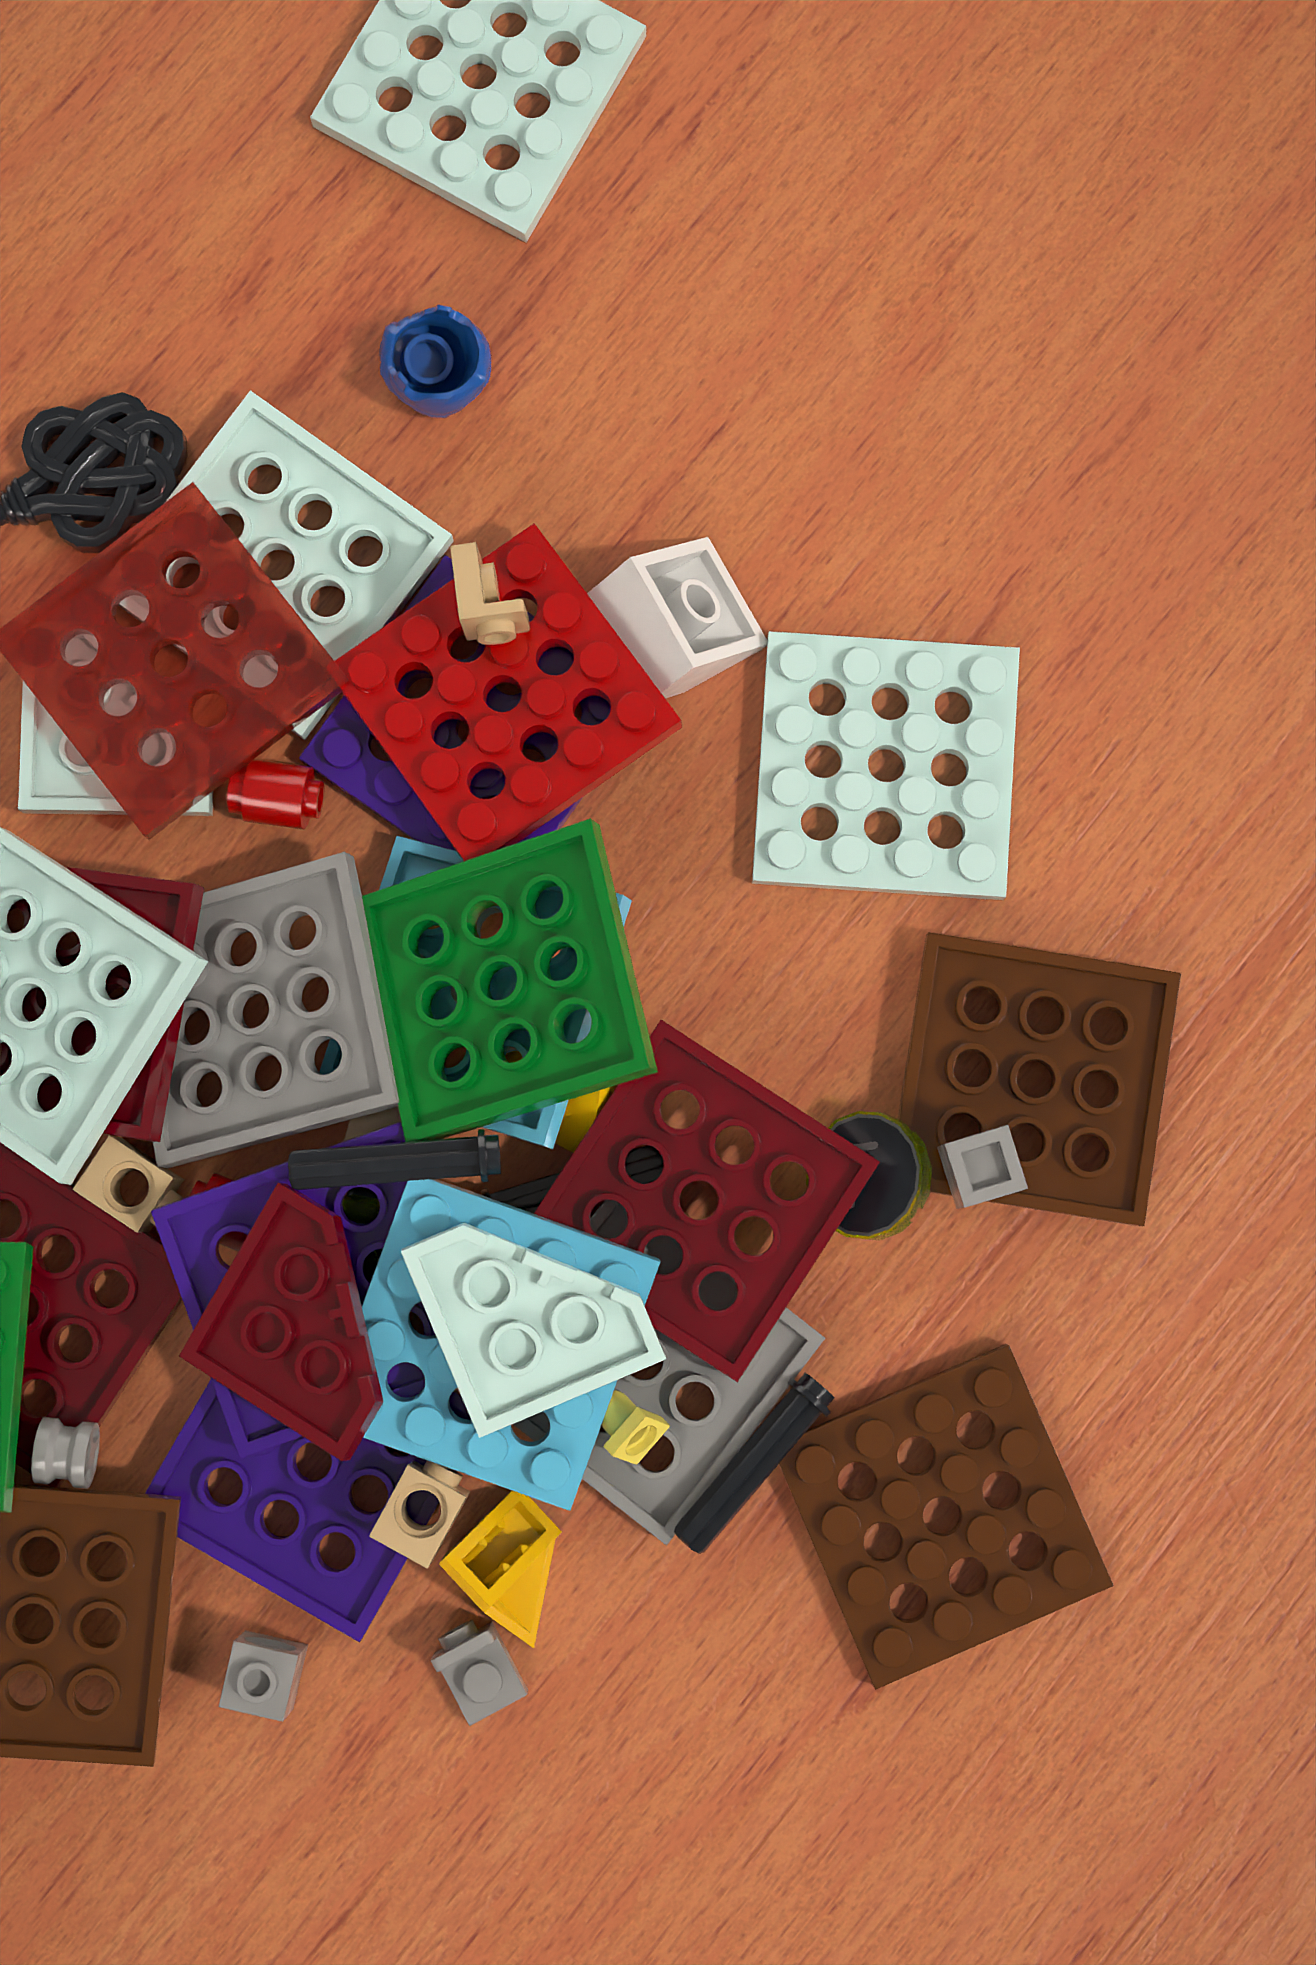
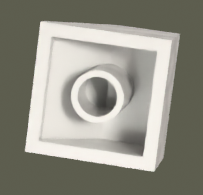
[587,537,768,698]

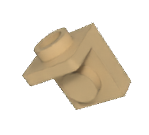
[450,542,530,645]

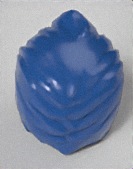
[379,305,492,418]

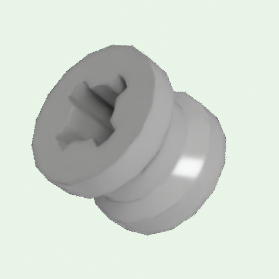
[31,1417,100,1489]

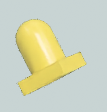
[601,1390,670,1465]

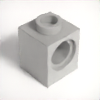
[937,1125,1028,1209]
[218,1630,308,1722]

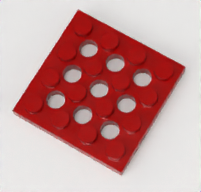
[325,523,682,861]

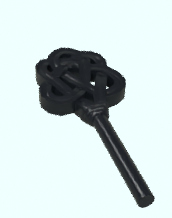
[0,392,188,553]

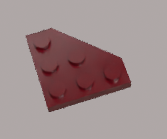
[179,1182,384,1461]

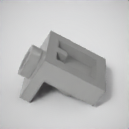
[430,1620,528,1726]

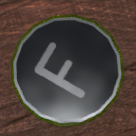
[806,1111,932,1241]

